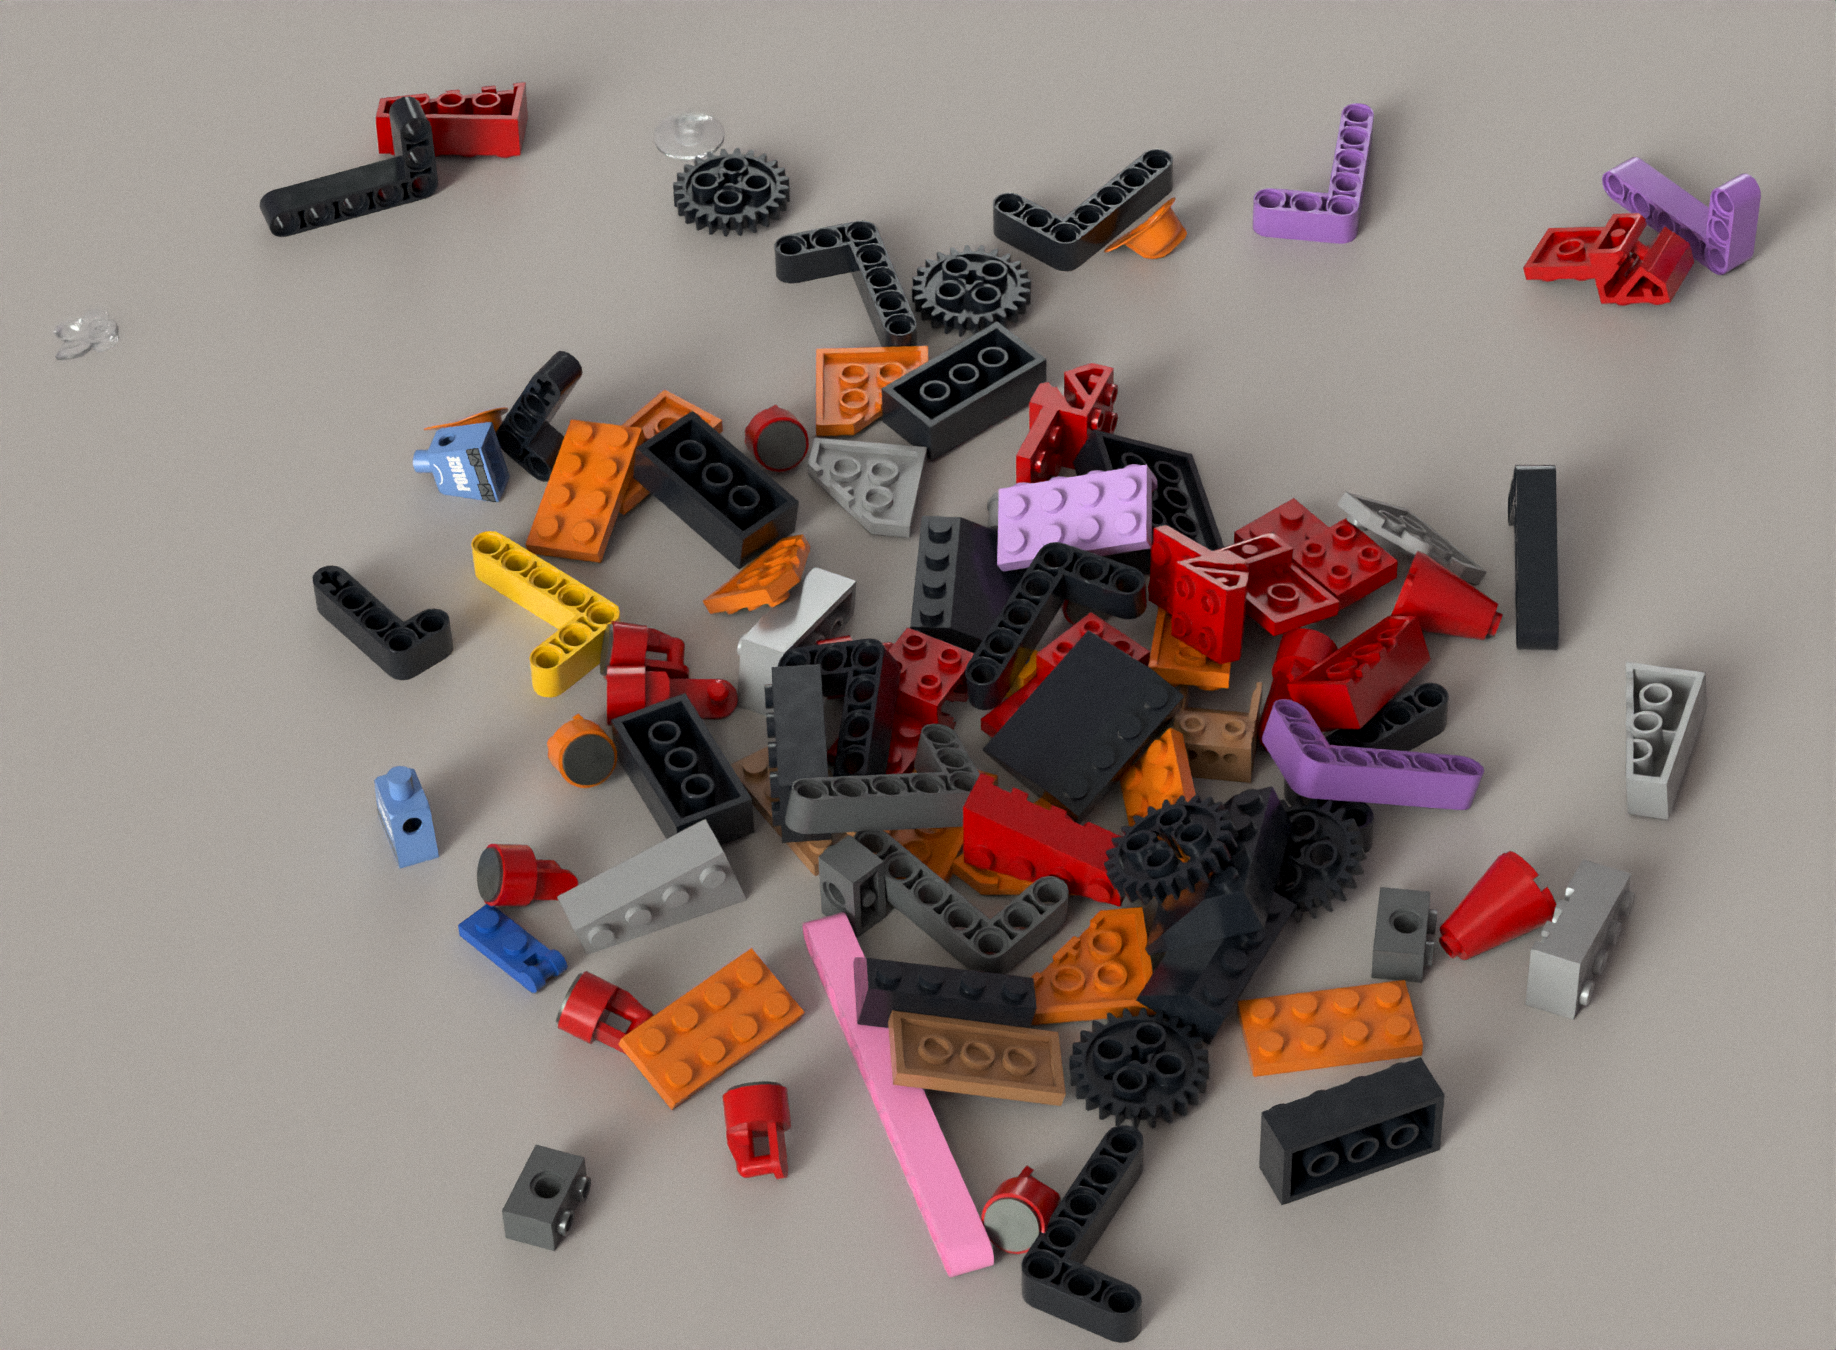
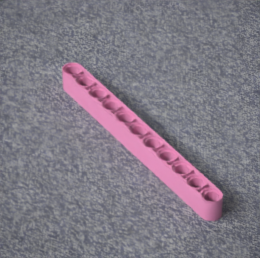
[802,912,994,1278]

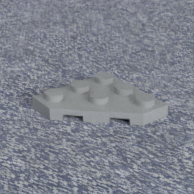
[808,438,927,537]
[1337,492,1487,585]

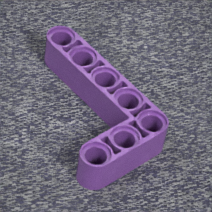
[1253,103,1374,244]
[1602,157,1761,275]
[1262,699,1484,810]

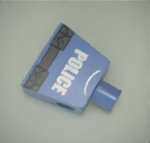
[413,422,510,502]
[374,766,439,869]

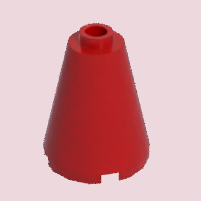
[1391,550,1503,641]
[1439,851,1557,960]

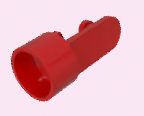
[1257,628,1338,752]
[607,665,738,726]

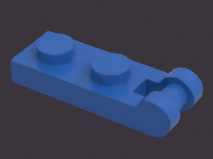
[458,904,568,993]

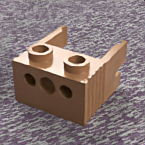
[1172,682,1262,783]

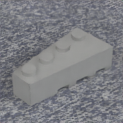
[737,567,857,716]
[1626,662,1707,820]
[557,819,747,955]
[1525,859,1635,1020]

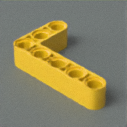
[471,531,621,698]

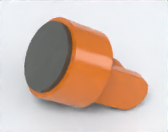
[547,713,617,788]

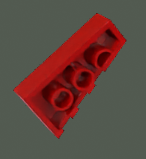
[375,82,528,158]
[1287,616,1431,732]
[963,772,1125,907]

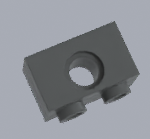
[818,835,886,938]
[1371,887,1438,983]
[502,1145,591,1251]

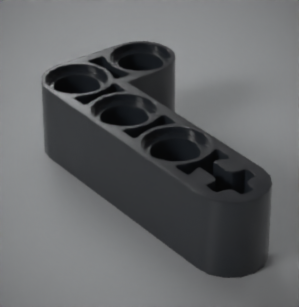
[496,351,583,482]
[312,565,453,680]

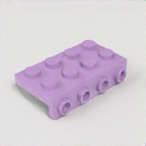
[997,464,1157,572]

